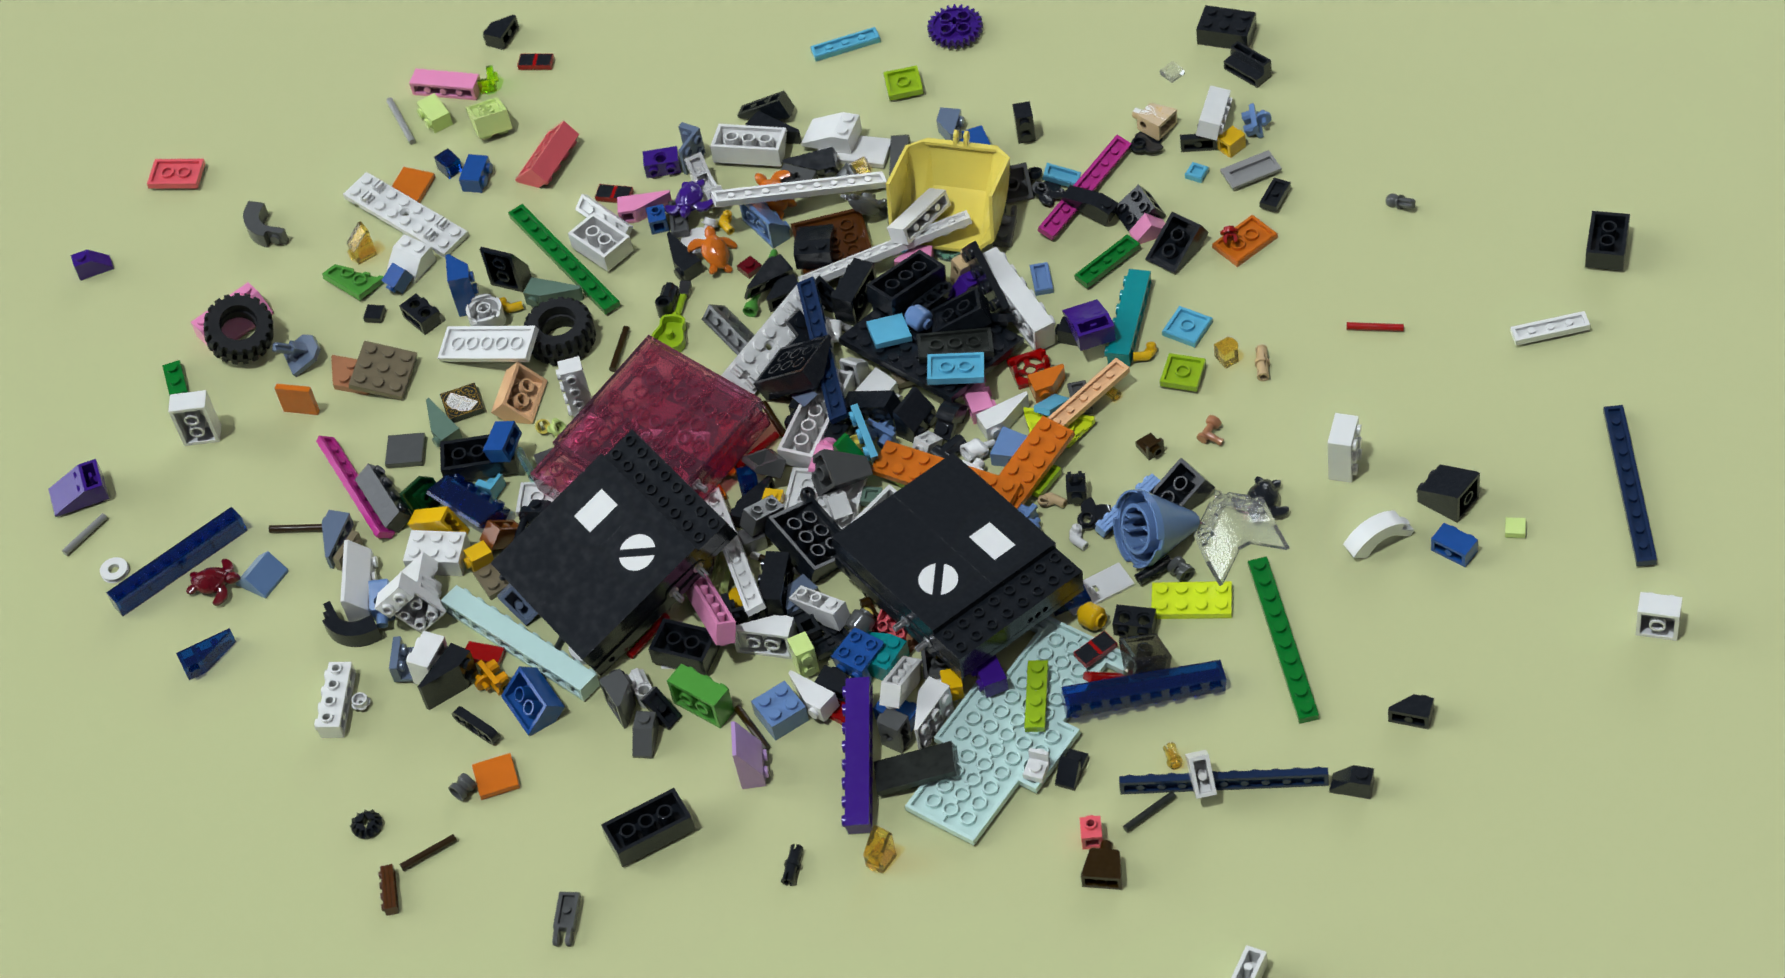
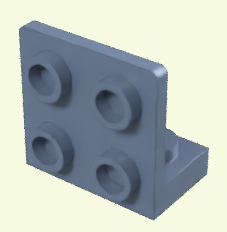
[678,122,705,175]
[389,636,414,682]

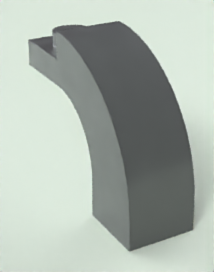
[243,201,289,248]

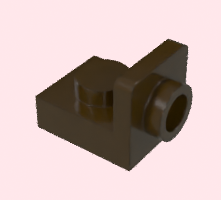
[1135,433,1165,460]

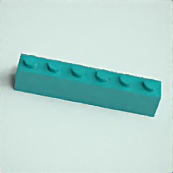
[1104,269,1152,367]

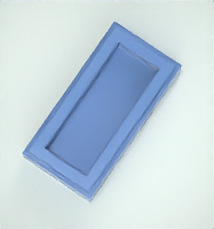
[1030,262,1054,296]

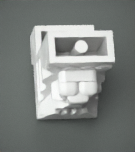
[374,552,446,633]

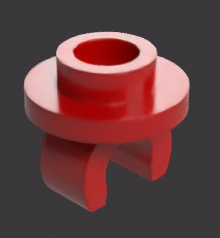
[1220,226,1239,245]

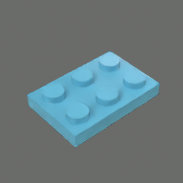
[927,352,984,385]
[849,403,879,465]

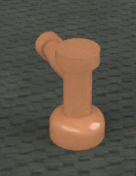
[1197,415,1224,446]

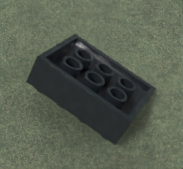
[754,335,831,400]
[763,497,842,583]

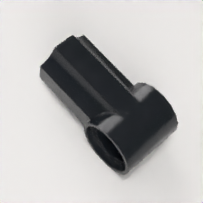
[655,282,679,318]
[930,434,967,458]

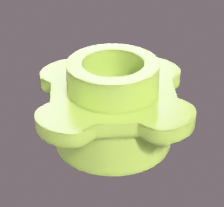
[547,418,567,440]

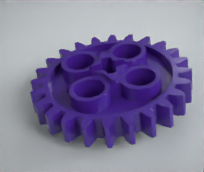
[927,4,983,49]

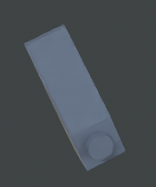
[322,510,354,569]

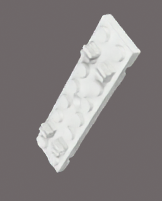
[343,172,469,258]
[712,285,825,410]

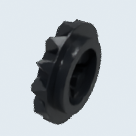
[350,809,383,839]

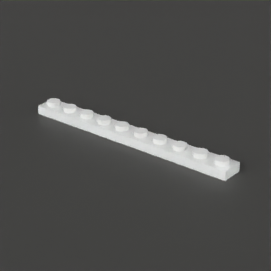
[711,171,887,208]
[798,210,972,283]
[702,487,766,617]

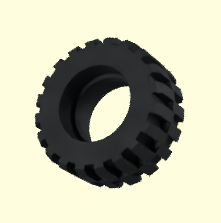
[203,293,274,365]
[524,297,596,366]

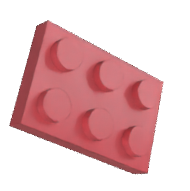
[147,159,206,189]

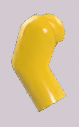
[1132,342,1157,361]

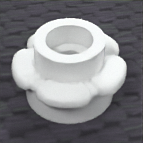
[701,217,718,228]
[351,692,370,711]

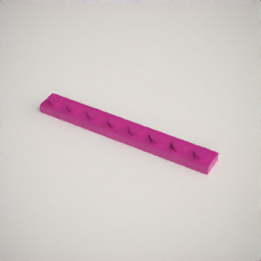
[1037,135,1132,240]
[316,435,395,539]

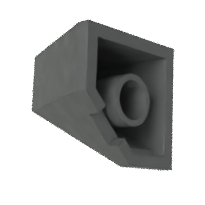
[811,449,873,497]

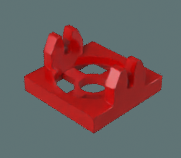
[1006,348,1051,390]

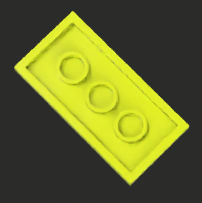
[1151,581,1232,619]

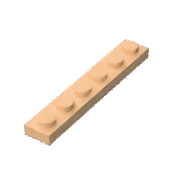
[1048,358,1130,427]

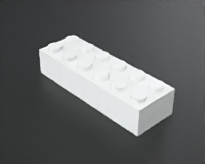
[982,247,1056,350]
[777,369,856,468]

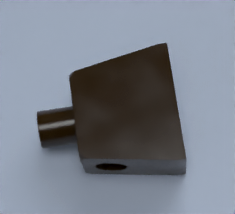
[1081,840,1122,890]

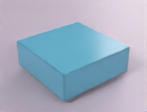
[1185,162,1209,183]

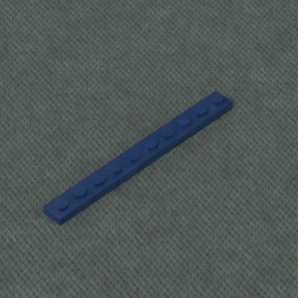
[797,276,849,424]
[1603,405,1657,566]
[1119,767,1329,794]

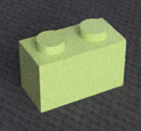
[416,93,453,133]
[787,631,820,677]

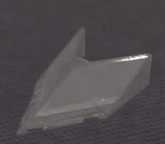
[1194,490,1290,586]

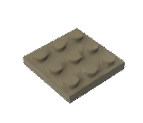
[349,340,417,401]

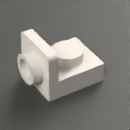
[912,430,943,453]
[1023,748,1051,783]

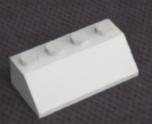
[710,124,787,167]
[340,540,378,622]

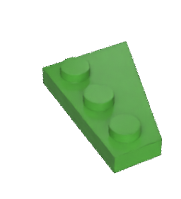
[322,264,384,301]

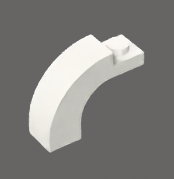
[684,152,723,208]
[1343,510,1414,558]

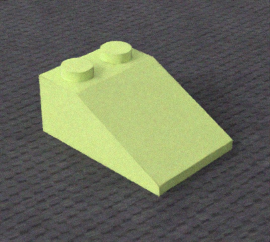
[465,97,512,139]

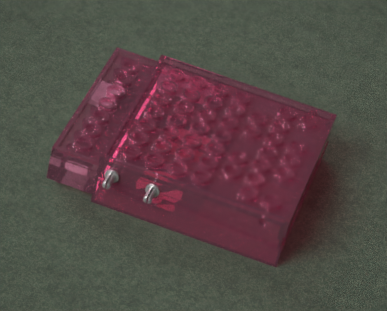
[530,335,771,500]

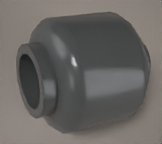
[846,608,875,634]

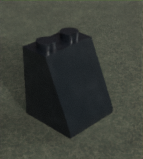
[1416,464,1480,523]

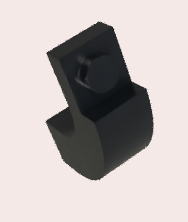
[322,601,383,647]

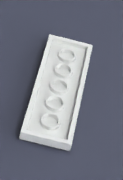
[437,326,539,362]

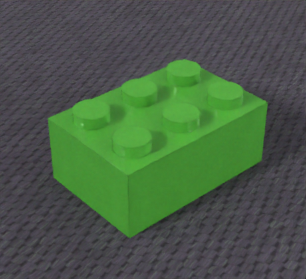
[667,664,735,729]

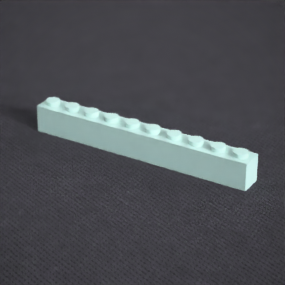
[441,585,600,701]

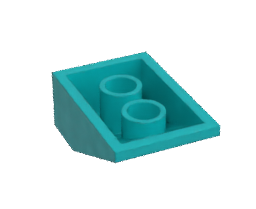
[867,632,910,681]

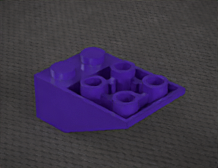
[1062,299,1116,351]
[48,459,109,517]

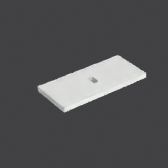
[1064,562,1135,617]

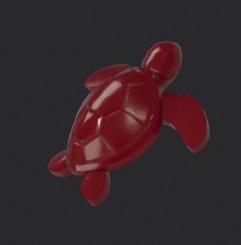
[186,559,241,606]

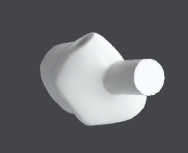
[826,319,843,348]
[960,438,995,462]

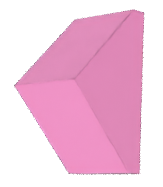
[1129,213,1165,244]

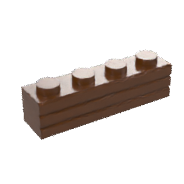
[378,864,399,916]

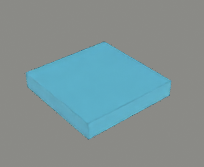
[1162,306,1213,348]
[866,313,912,349]

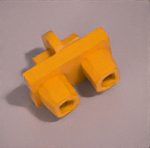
[475,659,510,696]

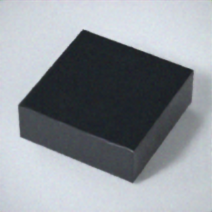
[363,304,386,323]

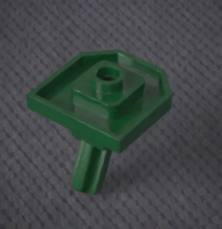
[399,476,442,514]

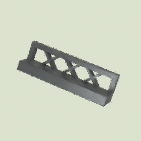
[702,304,754,355]

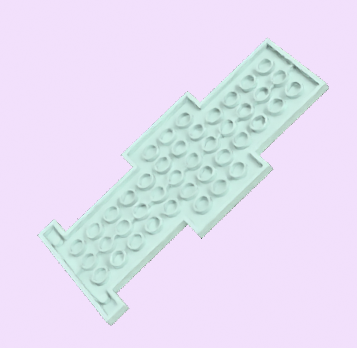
[905,616,1134,845]

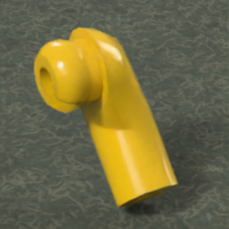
[719,210,735,235]
[499,297,524,313]

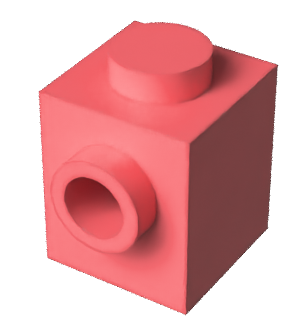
[1080,815,1103,850]

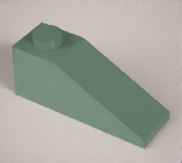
[523,277,584,307]
[426,398,463,448]

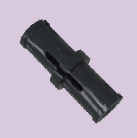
[1134,555,1172,586]
[781,844,803,886]

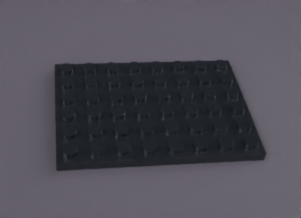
[838,298,1024,403]

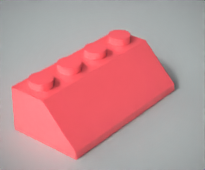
[515,121,579,188]

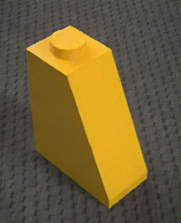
[407,506,470,534]

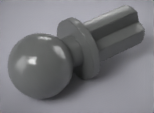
[1385,193,1416,209]

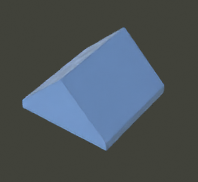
[236,551,289,599]

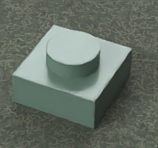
[860,486,883,506]

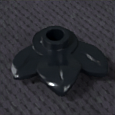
[1130,131,1163,153]
[1032,181,1065,206]
[1077,497,1111,530]

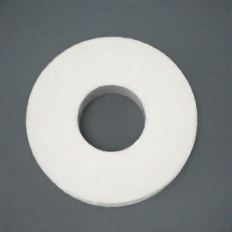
[100,557,129,583]

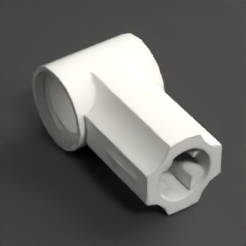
[629,668,652,708]

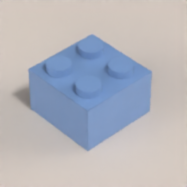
[751,681,809,741]

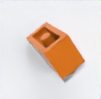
[1027,364,1066,403]

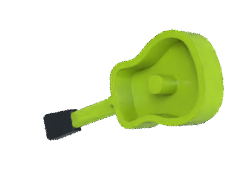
[651,280,692,355]

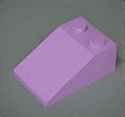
[731,721,769,789]

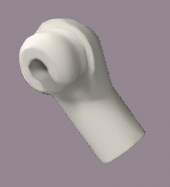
[1069,523,1089,551]

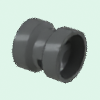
[1167,556,1195,582]
[448,773,477,801]

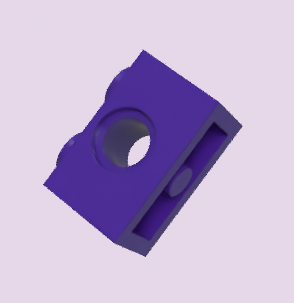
[643,146,681,178]

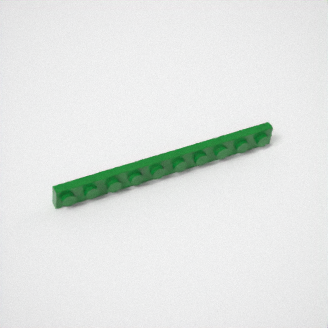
[508,204,620,315]
[1248,556,1319,724]

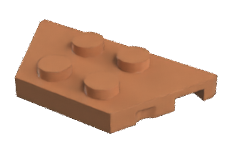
[331,355,370,395]

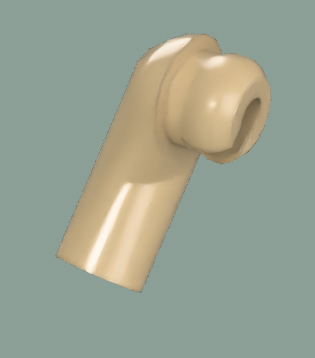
[1037,492,1067,508]

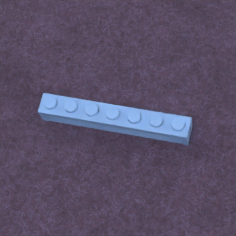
[1095,473,1161,538]

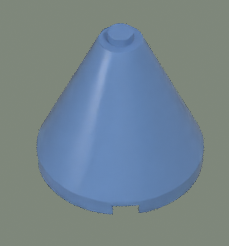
[1113,489,1200,568]

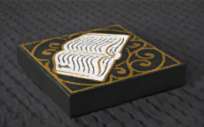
[440,382,485,423]

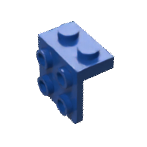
[831,628,884,680]

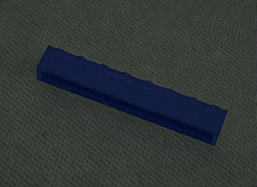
[106,506,248,616]
[1061,659,1226,718]

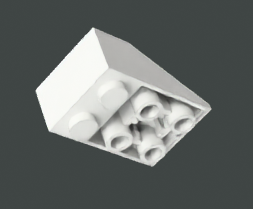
[914,676,954,750]

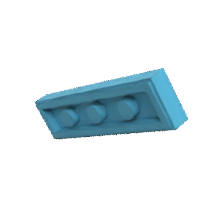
[810,27,881,62]

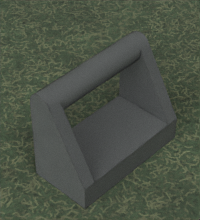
[741,448,786,478]

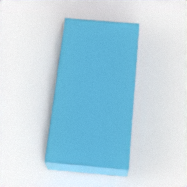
[1042,163,1081,187]
[1034,394,1069,416]

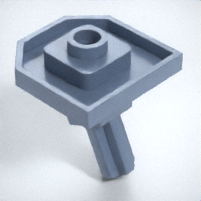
[272,335,321,377]

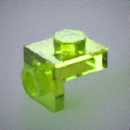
[477,65,499,94]

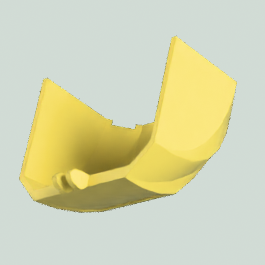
[886,130,1010,252]

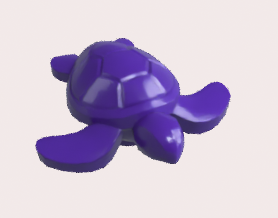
[664,179,714,219]

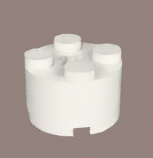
[466,294,506,326]

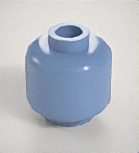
[905,304,933,332]

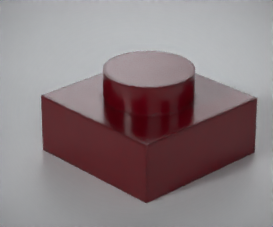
[737,256,762,279]

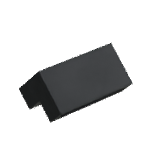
[1224,41,1272,88]

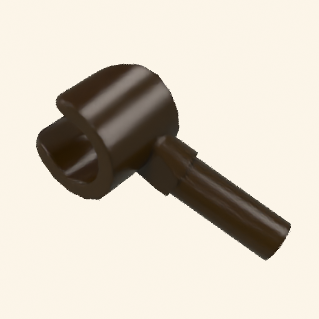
[859,597,879,619]

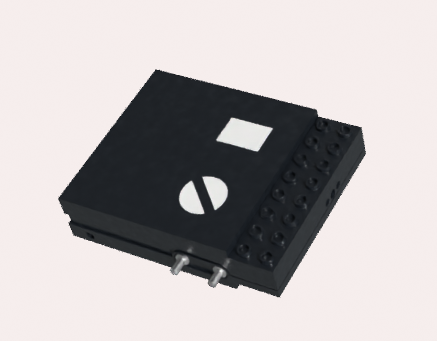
[491,429,738,676]
[831,453,1084,679]

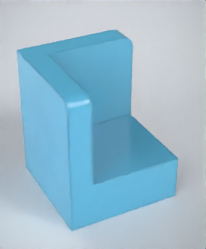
[475,473,506,501]

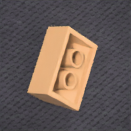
[491,362,548,424]

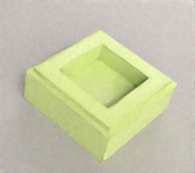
[1505,517,1526,538]

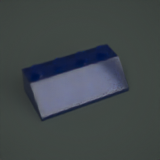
[426,474,510,528]

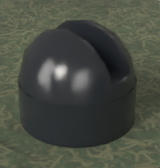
[1028,167,1042,182]
[800,486,816,502]

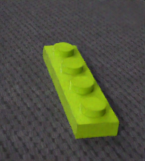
[1024,660,1049,732]

